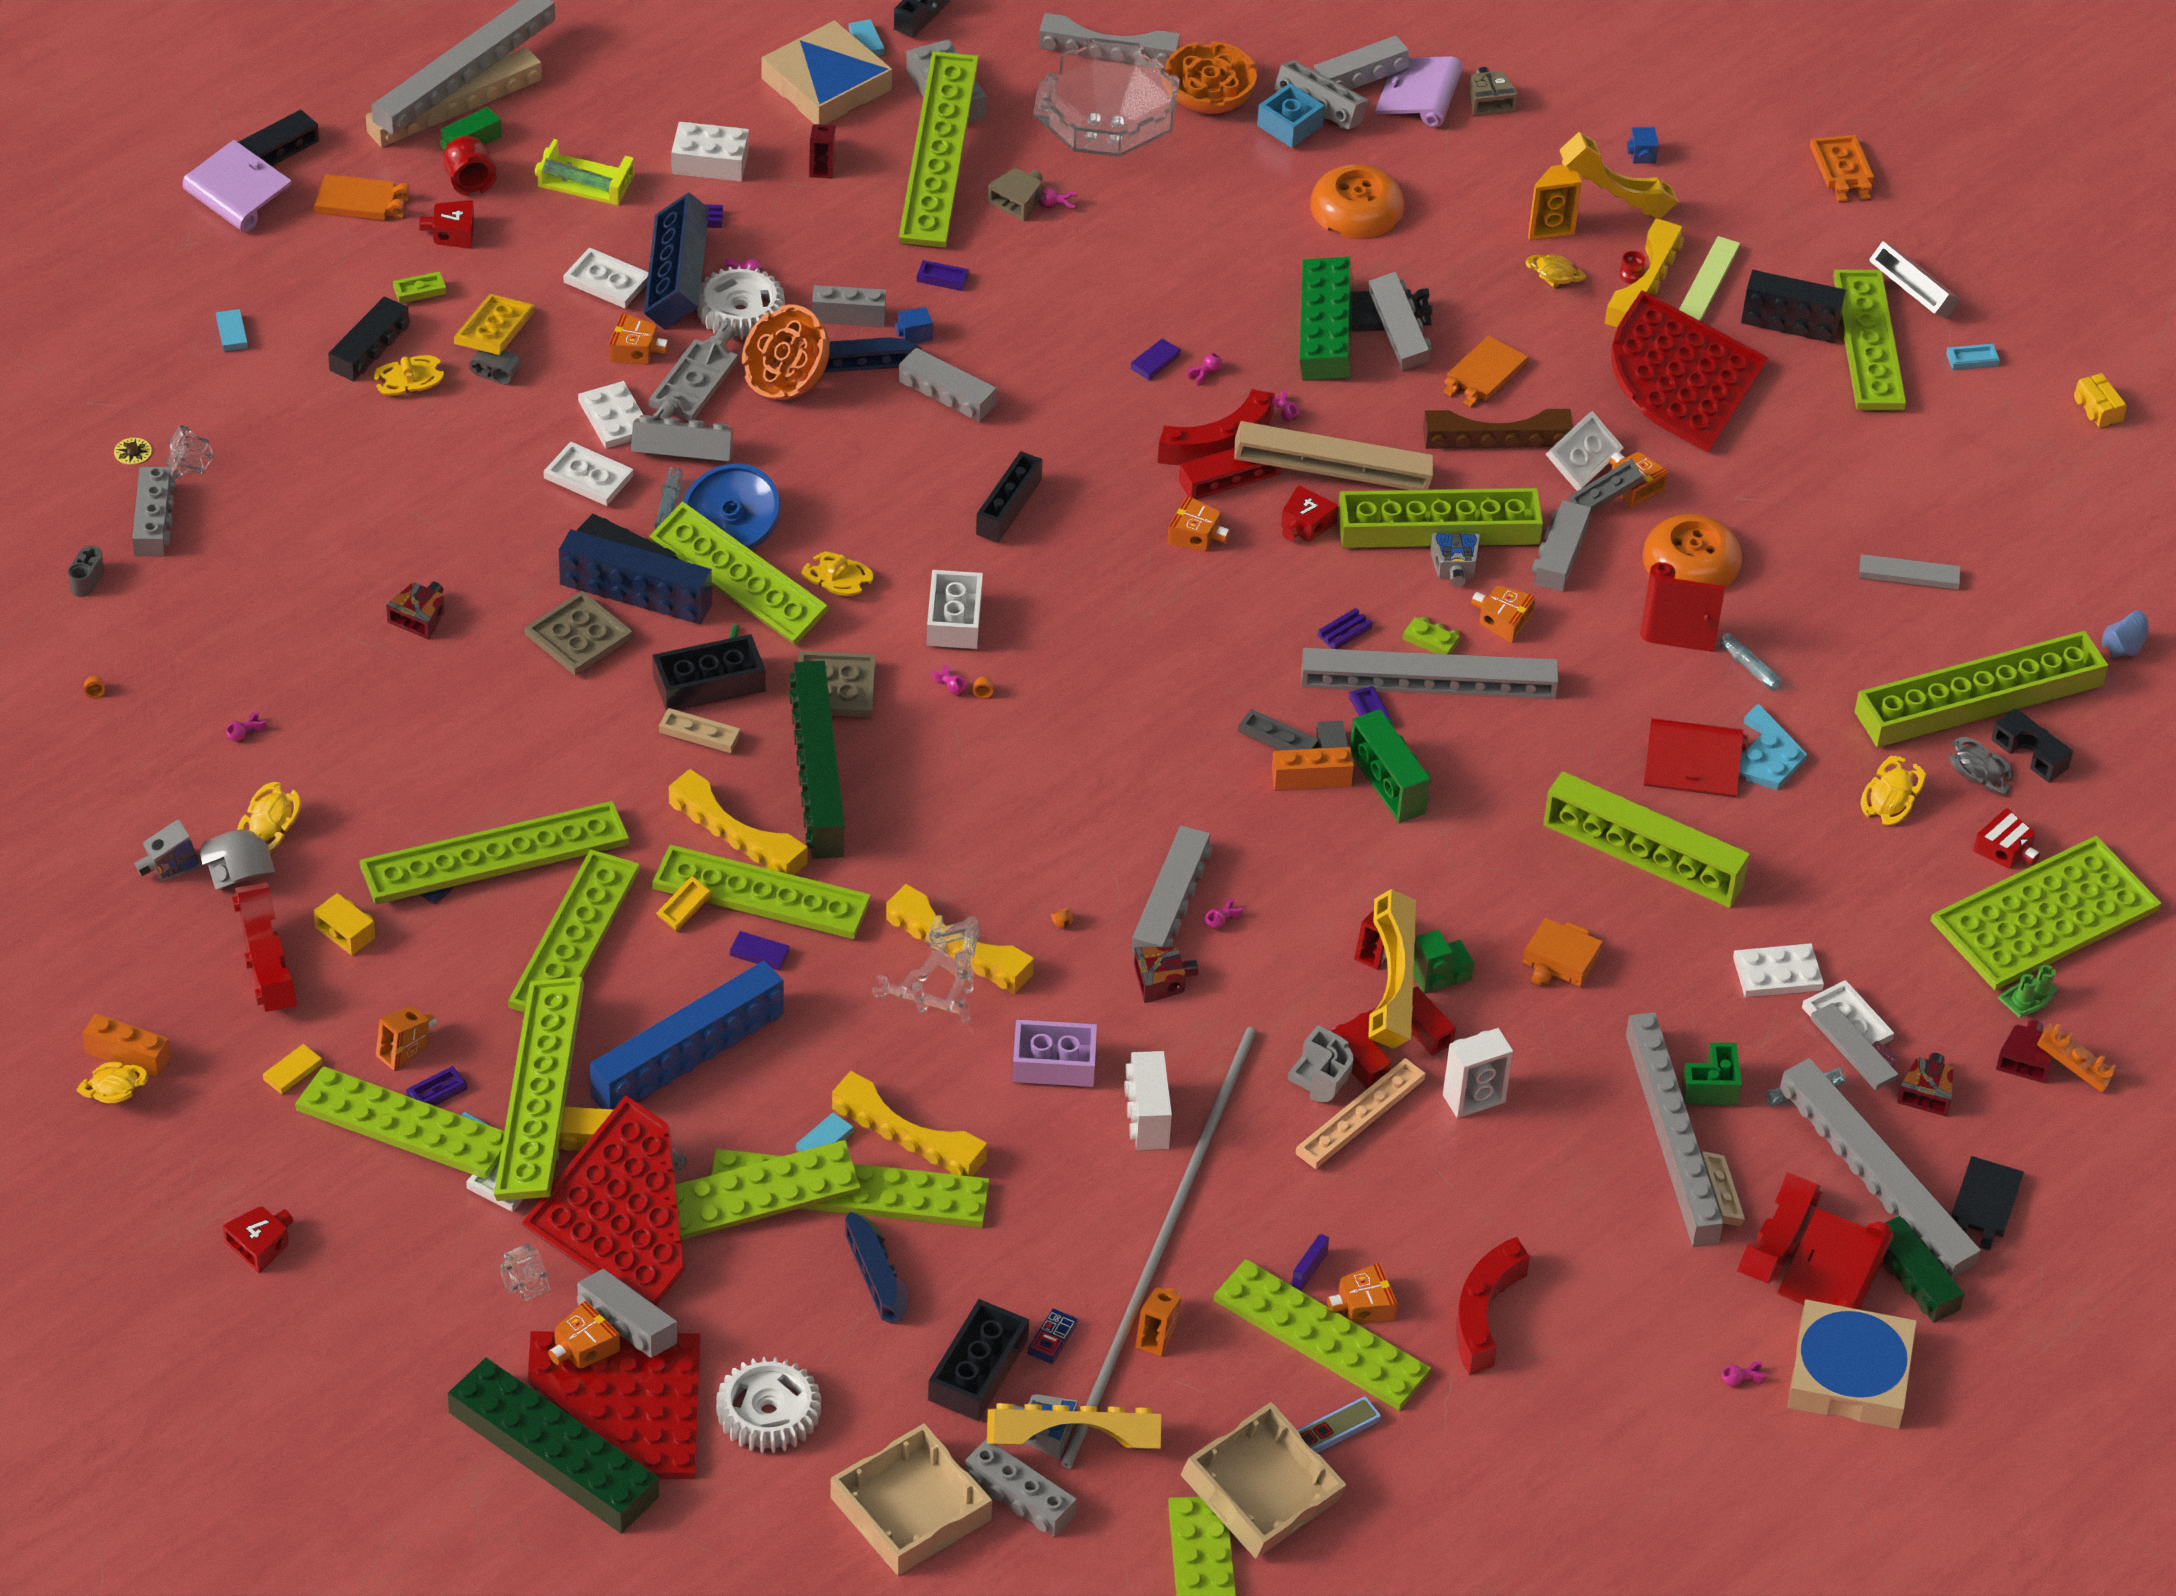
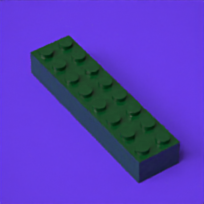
[789,660,845,859]
[447,1357,659,1534]

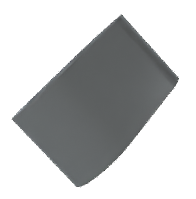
[469,350,522,385]
[68,546,104,597]
[1316,721,1348,748]

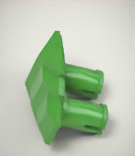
[1998,965,2058,1018]

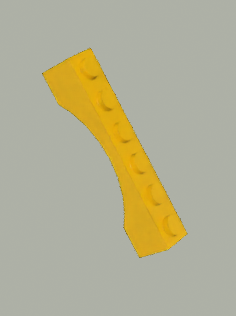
[1560,131,1679,219]
[1604,218,1684,327]
[669,769,808,875]
[886,884,1034,994]
[1369,889,1416,1049]
[832,1071,987,1177]
[987,1403,1161,1449]

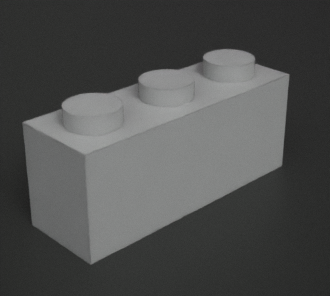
[812,285,886,327]

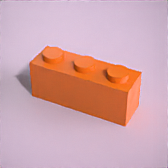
[1271,747,1354,791]
[82,1013,171,1078]

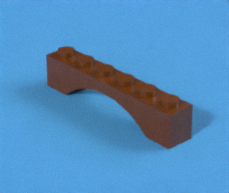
[1423,409,1574,449]

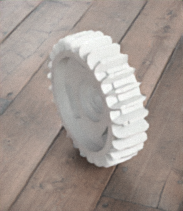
[697,266,785,340]
[716,1356,821,1453]

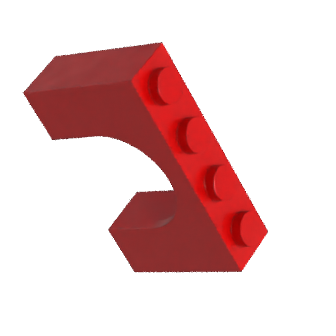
[1331,986,1456,1089]

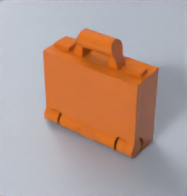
[1522,918,1603,988]

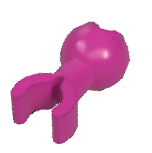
[1040,189,1078,209]
[725,258,763,273]
[1187,353,1222,386]
[1274,390,1300,421]
[932,664,967,695]
[226,712,266,742]
[1205,899,1243,929]
[1722,1361,1767,1387]

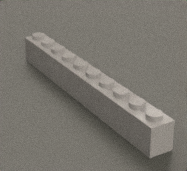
[372,0,555,135]
[1301,648,1558,699]
[1626,1012,1723,1247]
[1780,1058,1981,1279]

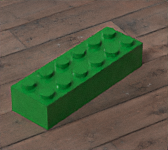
[1299,256,1353,380]

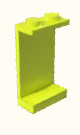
[535,139,634,205]

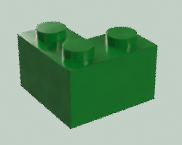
[1413,929,1474,994]
[1682,1042,1742,1105]

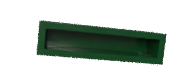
[1883,1216,1965,1323]

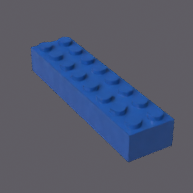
[590,960,784,1110]

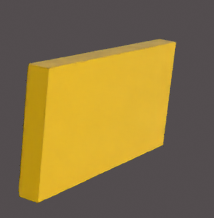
[454,294,535,355]

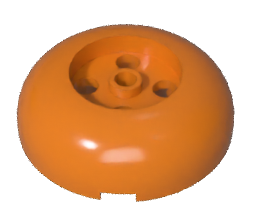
[1164,41,1257,114]
[1310,164,1405,239]
[742,305,830,400]
[1642,513,1742,588]

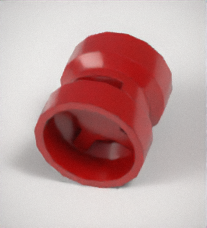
[1619,250,1646,284]

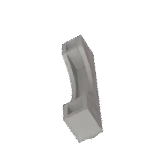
[1039,13,1180,67]

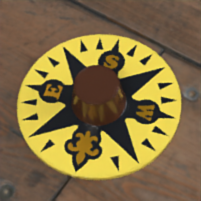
[114,438,152,465]

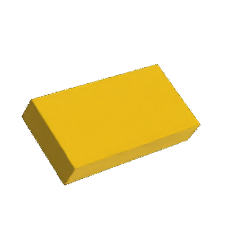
[656,875,713,932]
[263,1044,322,1095]

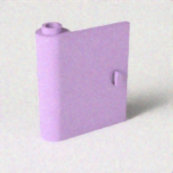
[1375,56,1463,127]
[183,140,292,233]

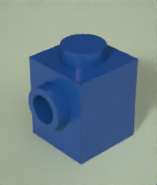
[1627,127,1659,164]
[895,307,933,344]

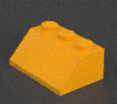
[1528,165,1582,240]

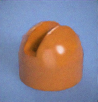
[84,675,105,698]
[973,676,994,699]
[1050,907,1073,929]
[1530,963,1552,986]

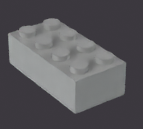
[906,39,987,122]

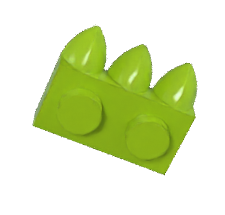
[1402,616,1460,655]

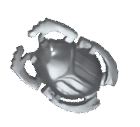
[1949,737,2013,796]

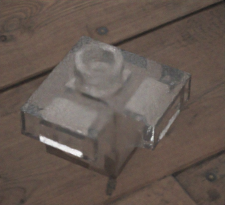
[165,425,214,478]
[498,1243,551,1301]

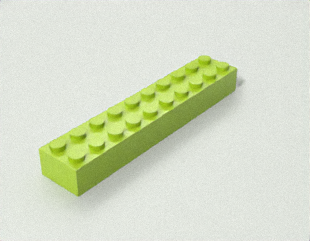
[1855,630,2108,748]

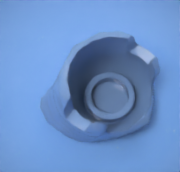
[2102,610,2149,659]

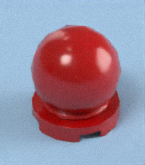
[443,136,497,196]

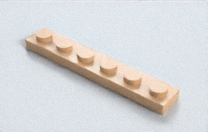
[1296,1058,1425,1169]

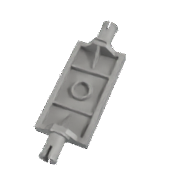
[649,324,738,421]

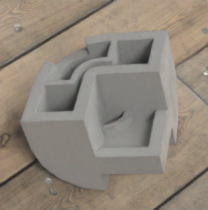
[200,829,275,890]
[1287,1025,1354,1102]

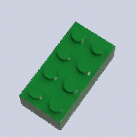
[1350,709,1431,823]

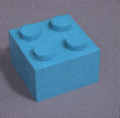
[1257,83,1325,148]

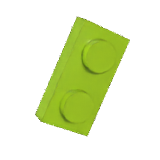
[393,271,446,303]

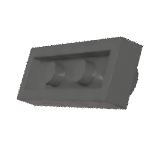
[1568,459,1645,514]
[1238,709,1319,750]

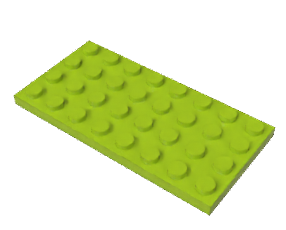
[1930,835,2162,991]

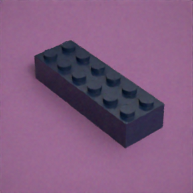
[644,192,709,329]
[559,529,712,624]

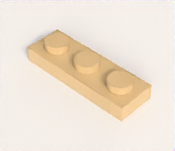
[659,708,740,753]
[1701,1151,1745,1226]

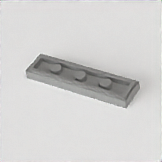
[1859,554,1960,590]
[1810,1003,1898,1091]

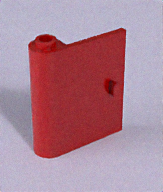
[1640,562,1725,652]
[1644,718,1748,797]
[1777,1208,1894,1310]

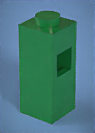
[440,107,502,150]

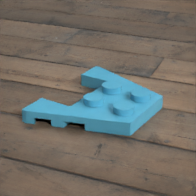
[1739,704,1807,790]

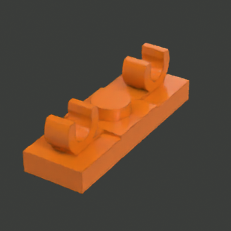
[2037,1024,2116,1093]

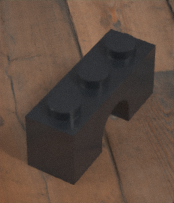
[894,0,951,38]
[1991,708,2073,783]

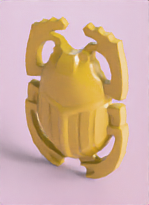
[1525,254,1587,288]
[374,355,444,396]
[801,551,873,596]
[1860,756,1926,826]
[237,782,302,854]
[77,1062,148,1104]

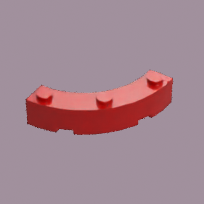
[1157,389,1275,465]
[232,882,297,1012]
[1737,1172,1823,1284]
[1456,1236,1530,1375]

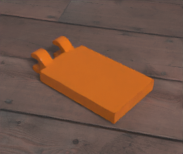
[1810,135,1874,202]
[314,174,410,221]
[1443,335,1528,407]

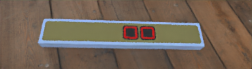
[1298,1396,1381,1453]

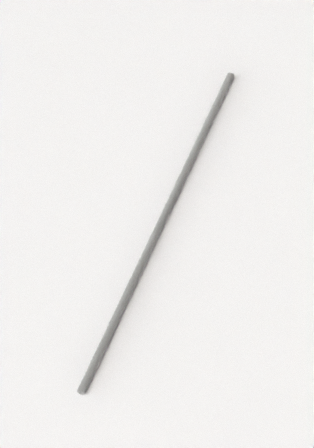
[1061,1027,1257,1469]

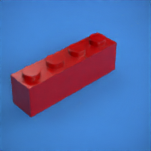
[1179,448,1281,500]

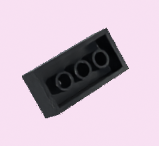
[1741,270,1846,343]
[652,634,766,711]
[928,1299,1029,1421]

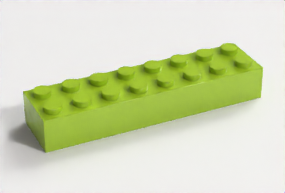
[1338,488,1543,548]
[1543,771,1750,908]

